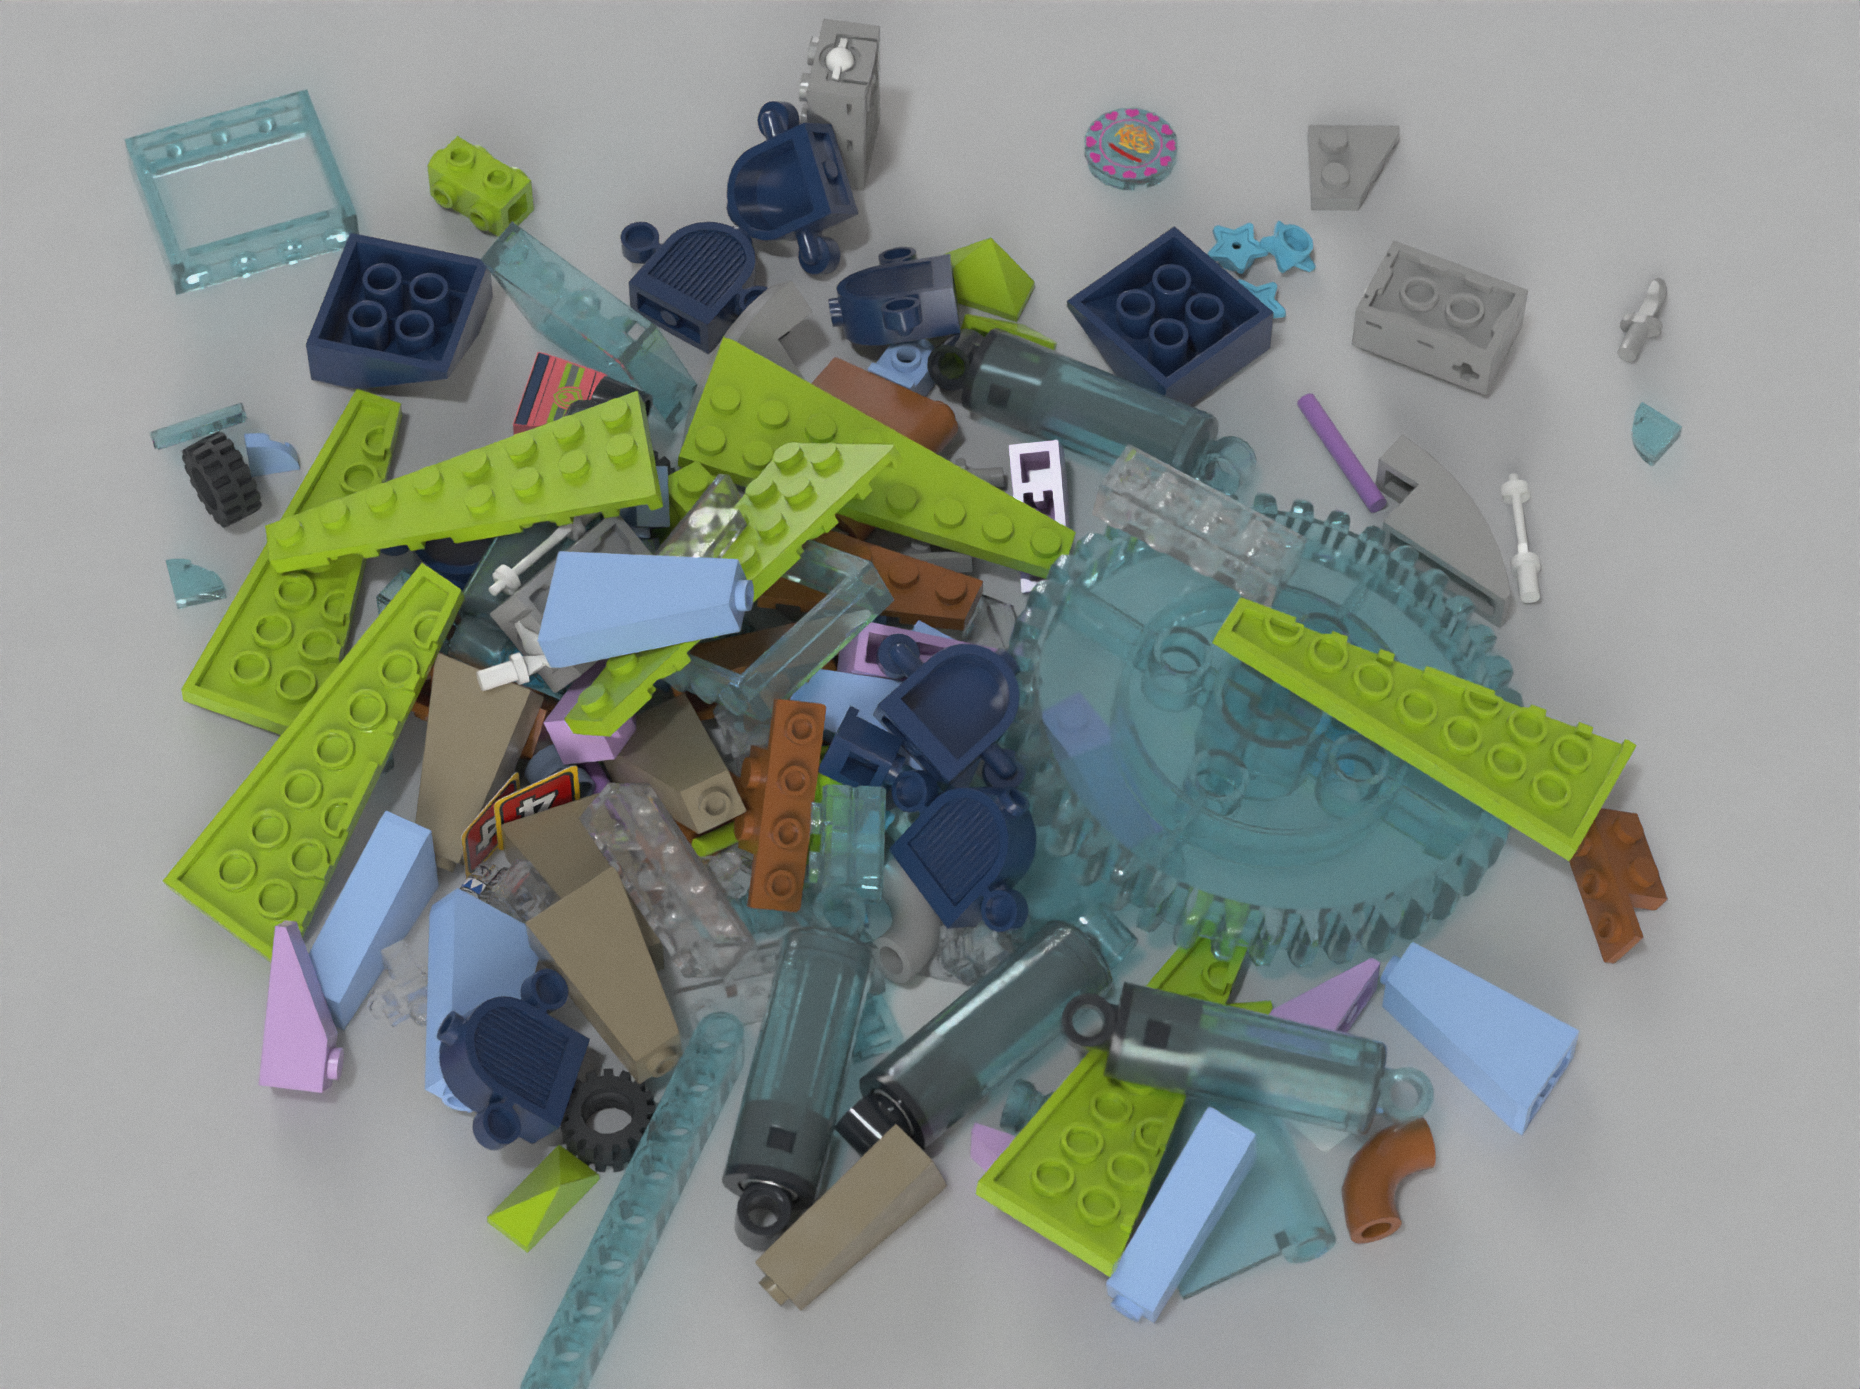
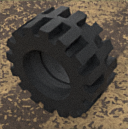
[182,431,262,528]
[561,1069,657,1173]

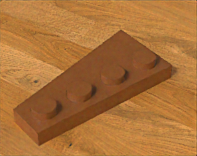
[757,530,983,631]

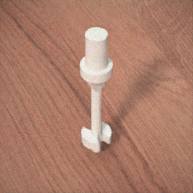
[1501,473,1541,603]
[489,512,602,596]
[476,652,549,691]

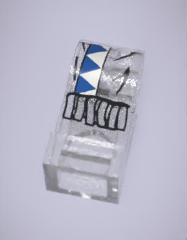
[459,859,557,924]

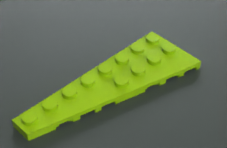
[678,337,1076,583]
[181,389,403,735]
[265,391,663,573]
[564,442,903,737]
[163,563,465,963]
[1212,597,1637,861]
[975,915,1250,1277]

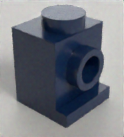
[818,705,906,800]

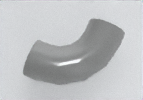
[871,858,943,983]

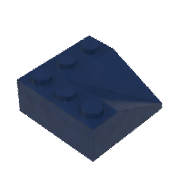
[1067,226,1274,422]
[306,233,493,389]

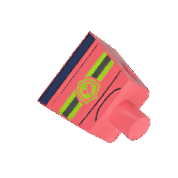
[513,352,607,435]

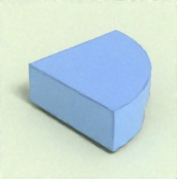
[244,433,300,477]

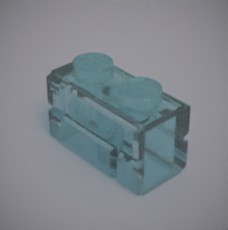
[808,784,886,904]

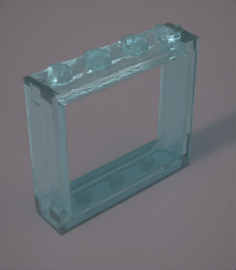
[124,89,359,295]
[481,222,697,431]
[660,540,894,722]

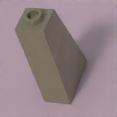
[415,653,544,872]
[603,693,747,834]
[501,793,665,972]
[525,866,683,1084]
[755,1124,947,1311]

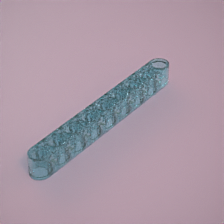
[520,1011,745,1389]

